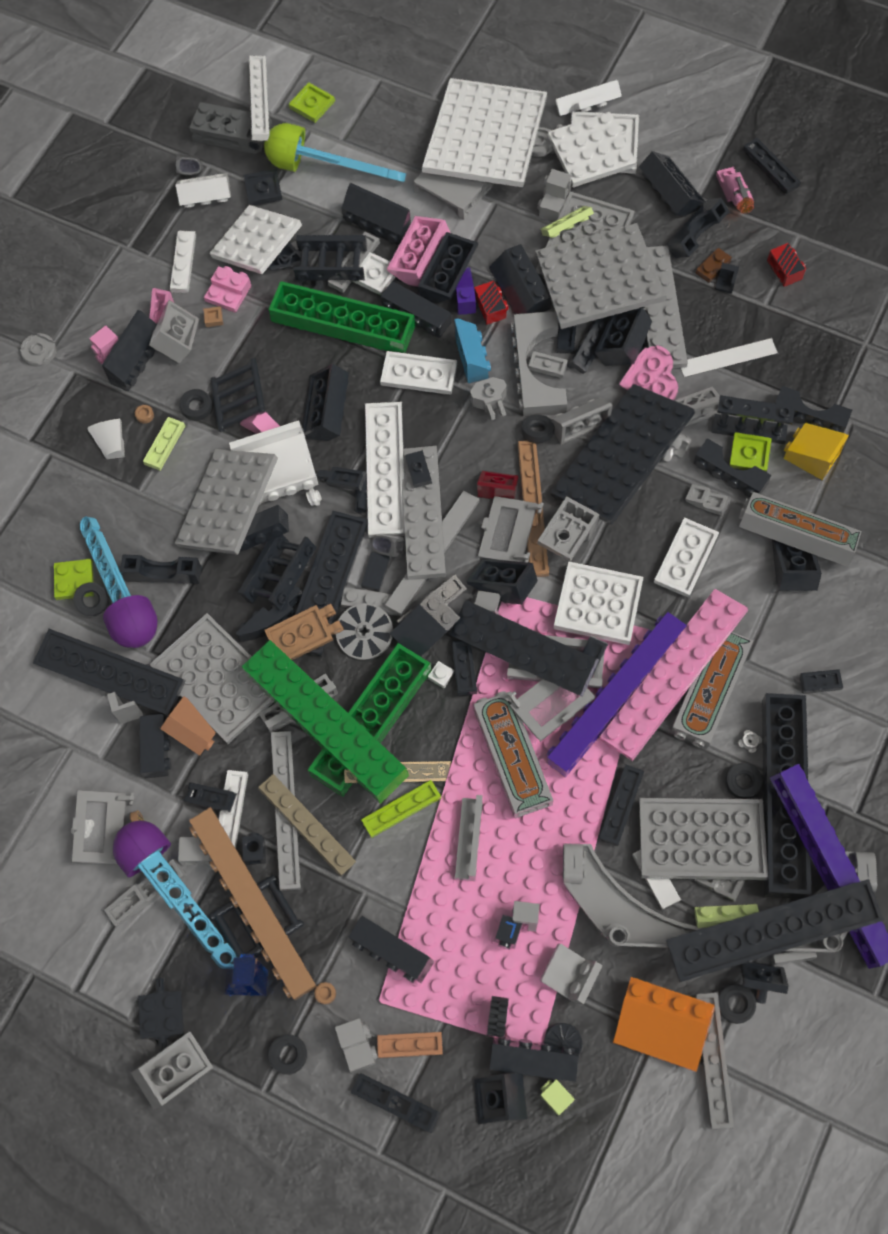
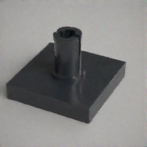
[741,962,789,1004]

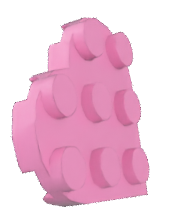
[619,345,678,400]

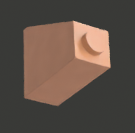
[160,696,216,755]

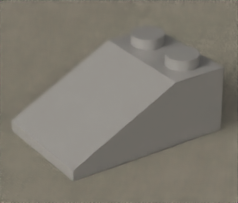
[149,300,199,363]
[131,1031,213,1109]

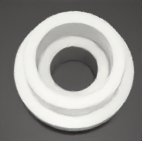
[306,488,322,506]

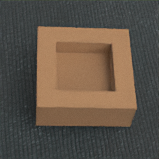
[204,306,223,327]

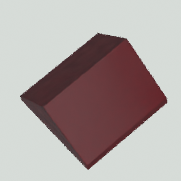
[477,470,518,499]

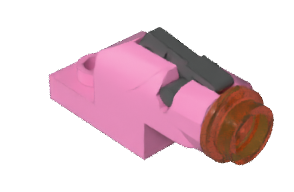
[716,167,754,214]

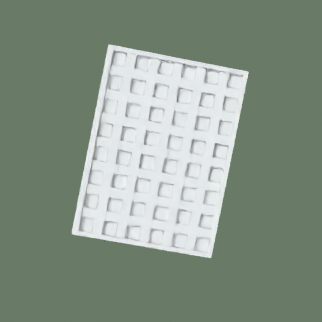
[422,78,547,187]

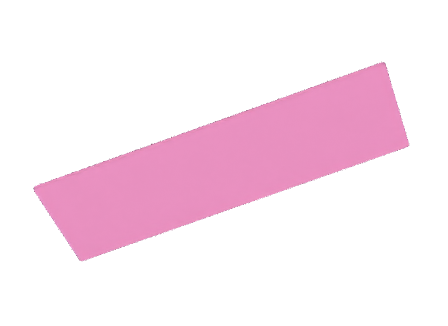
[379,597,649,1045]

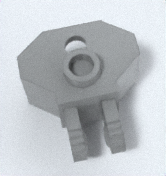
[470,377,507,420]

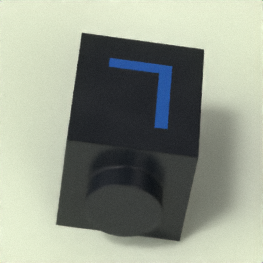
[495,915,523,950]

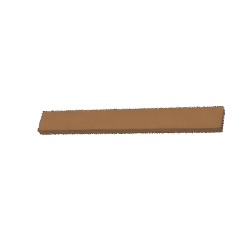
[518,441,549,577]

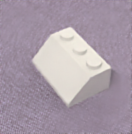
[176,173,231,207]

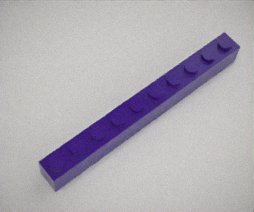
[546,612,687,778]
[770,764,888,969]

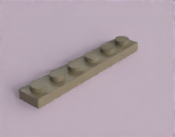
[258,774,356,877]

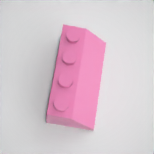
[387,216,451,287]

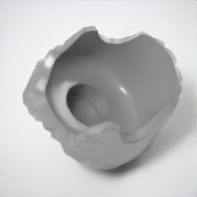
[662,433,691,461]

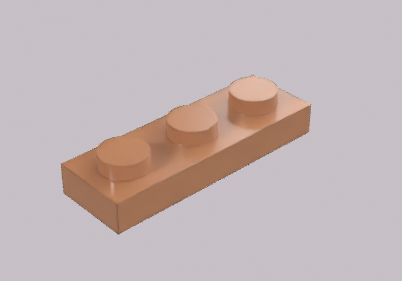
[377,1032,443,1058]

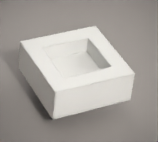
[428,661,455,688]

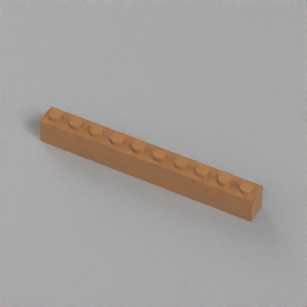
[189,807,317,1001]

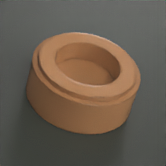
[135,405,154,424]
[130,810,144,822]
[315,982,336,1005]

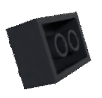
[595,307,653,366]

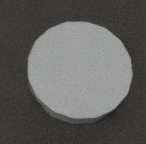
[532,127,554,157]
[20,333,56,367]

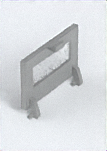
[478,496,544,562]
[505,679,595,742]
[71,790,134,865]

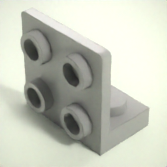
[540,944,602,1004]

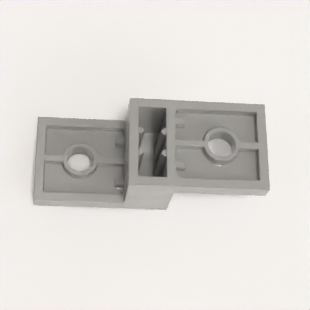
[537,497,602,562]

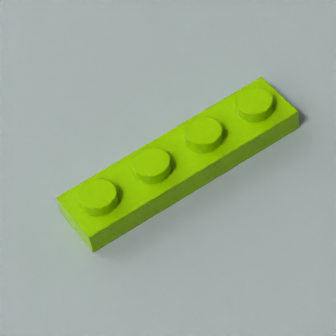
[361,780,441,839]

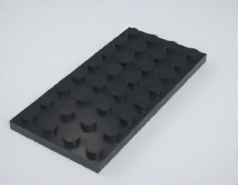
[550,384,695,525]

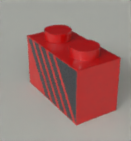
[767,243,806,287]
[474,281,509,325]

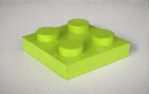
[289,82,335,123]
[729,432,772,472]
[54,559,94,600]

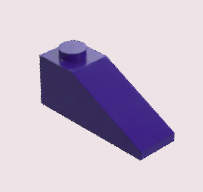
[455,267,476,315]

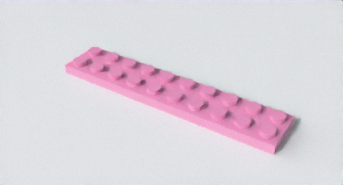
[600,589,748,761]

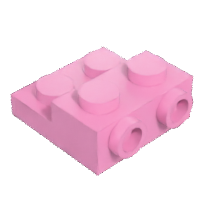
[204,266,251,313]

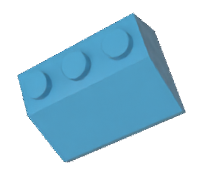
[454,319,491,383]

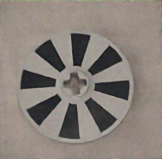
[336,603,393,660]

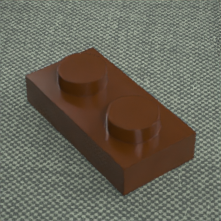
[696,248,732,283]

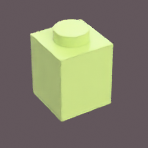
[540,1079,575,1116]

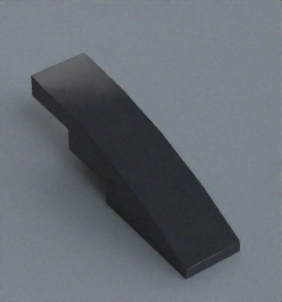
[351,1073,441,1134]

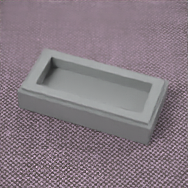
[770,952,817,966]

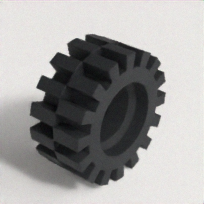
[487,996,509,1038]

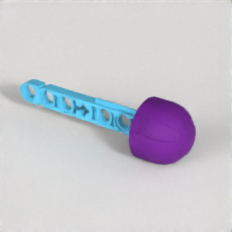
[80,516,158,648]
[113,821,236,969]

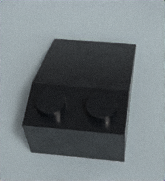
[772,539,822,591]
[466,558,538,605]
[389,591,460,657]

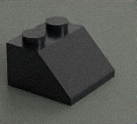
[474,1074,527,1124]

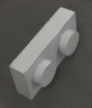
[528,351,568,379]

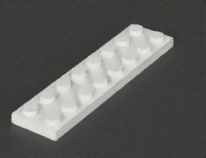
[365,402,405,538]

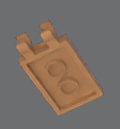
[265,604,344,660]

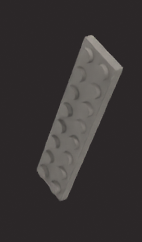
[644,246,688,368]
[402,446,446,580]

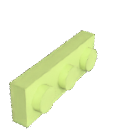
[541,206,594,238]
[143,417,185,471]
[694,904,759,928]

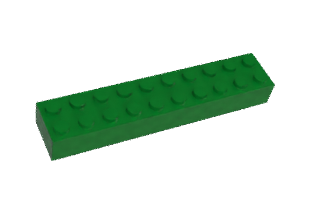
[241,640,409,804]

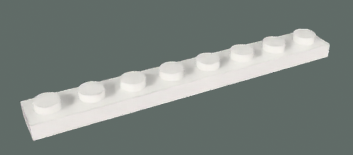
[249,56,269,141]

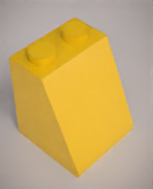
[784,423,849,481]

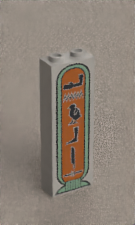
[738,492,862,567]
[671,632,753,749]
[474,691,554,819]

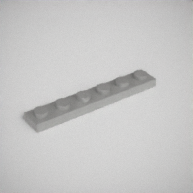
[696,993,734,1129]

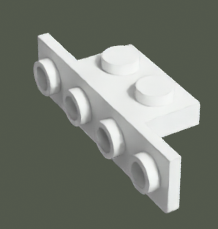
[556,80,622,116]

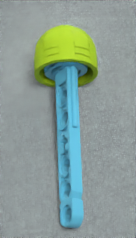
[264,123,406,182]

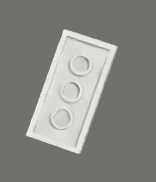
[380,351,457,395]
[654,518,719,598]

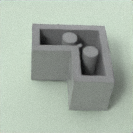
[537,169,571,222]
[335,1018,378,1073]

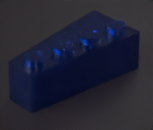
[225,954,268,996]

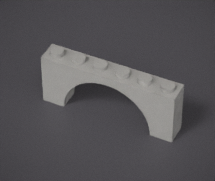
[511,312,567,417]

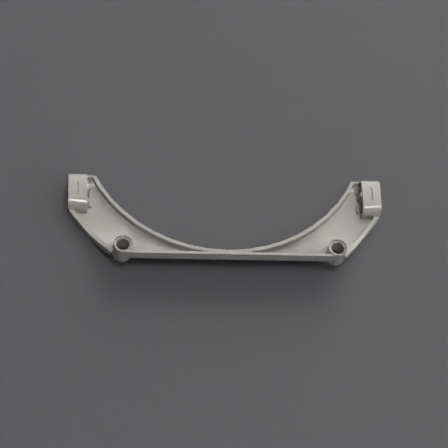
[563,843,877,953]

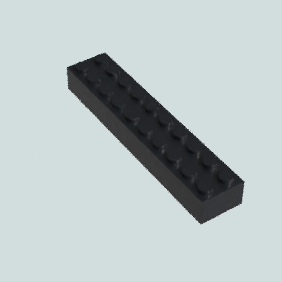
[762,693,811,899]

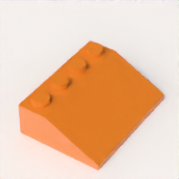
[613,977,715,1072]

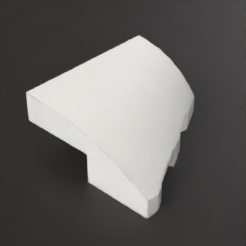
[88,419,125,459]

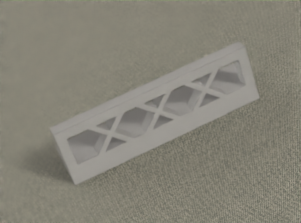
[674,387,721,427]
[260,674,338,733]
[455,795,483,881]

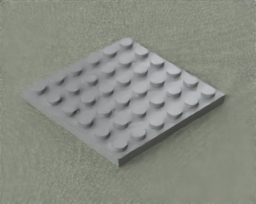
[536,223,666,329]

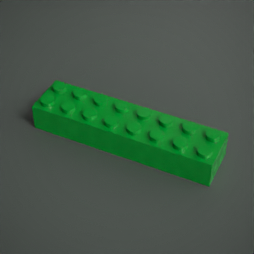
[269,281,415,353]
[308,643,432,797]

